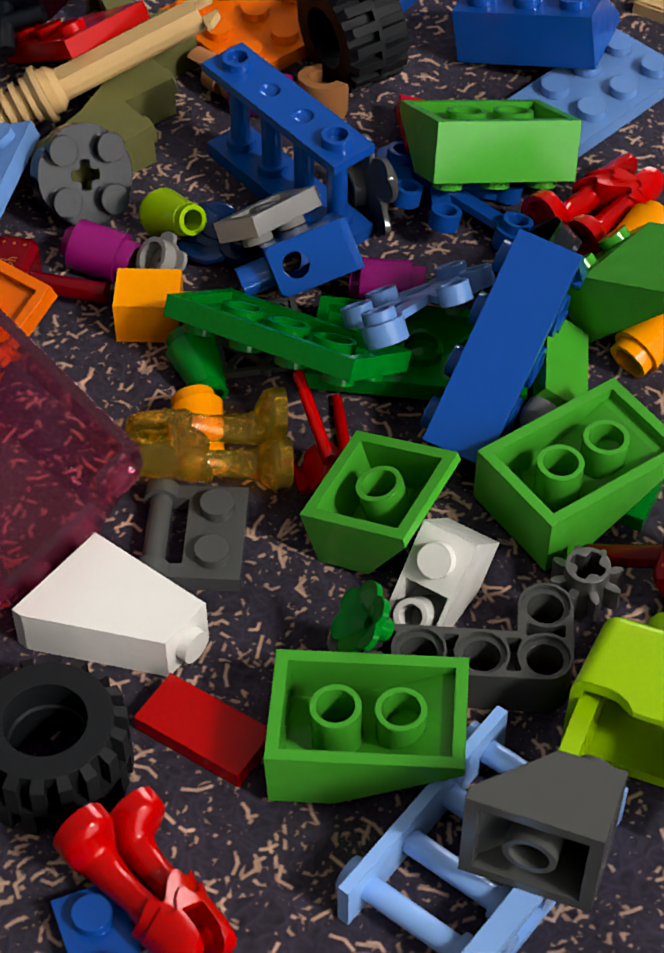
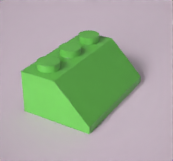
[400,100,582,191]

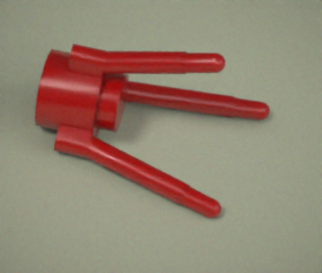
[261,370,350,496]

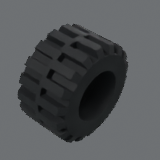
[297,0,409,94]
[0,656,134,836]

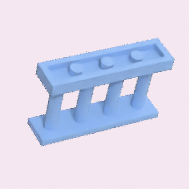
[335,705,629,953]

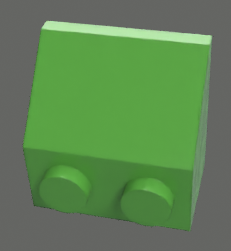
[299,430,461,574]

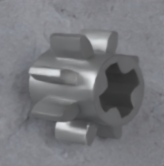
[549,545,624,622]

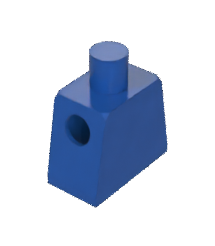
[234,212,365,299]

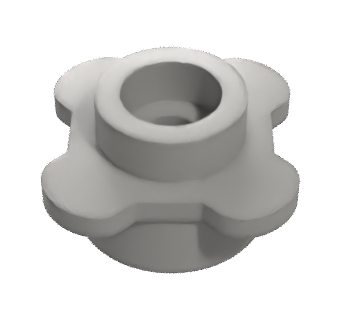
[136,231,188,271]

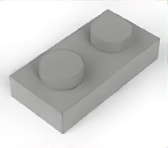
[214,185,322,248]

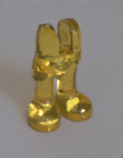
[125,387,294,490]

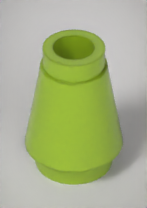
[139,188,206,237]

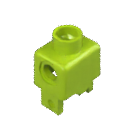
[558,612,664,788]

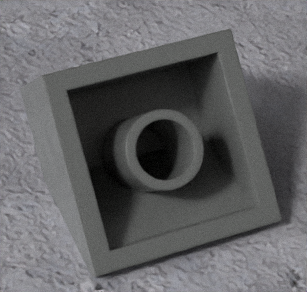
[458,750,629,913]

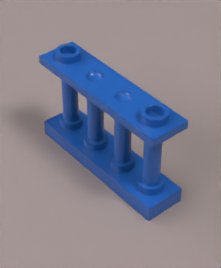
[201,42,375,245]

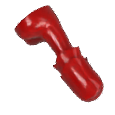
[521,152,664,256]
[53,786,237,953]

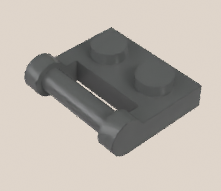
[138,477,250,592]

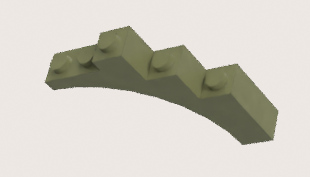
[26,0,197,189]

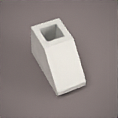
[388,518,499,627]

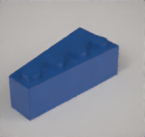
[420,228,588,464]

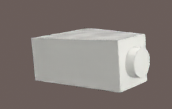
[11,532,209,677]

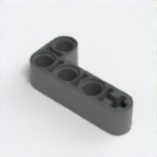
[327,583,574,712]

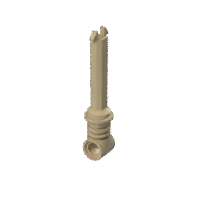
[0,0,221,126]

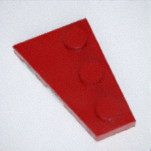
[6,0,151,64]

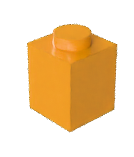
[112,268,192,343]

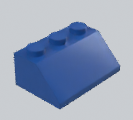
[452,0,620,69]

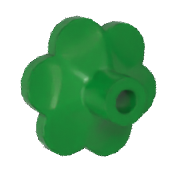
[330,580,394,653]

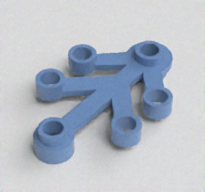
[339,260,496,350]

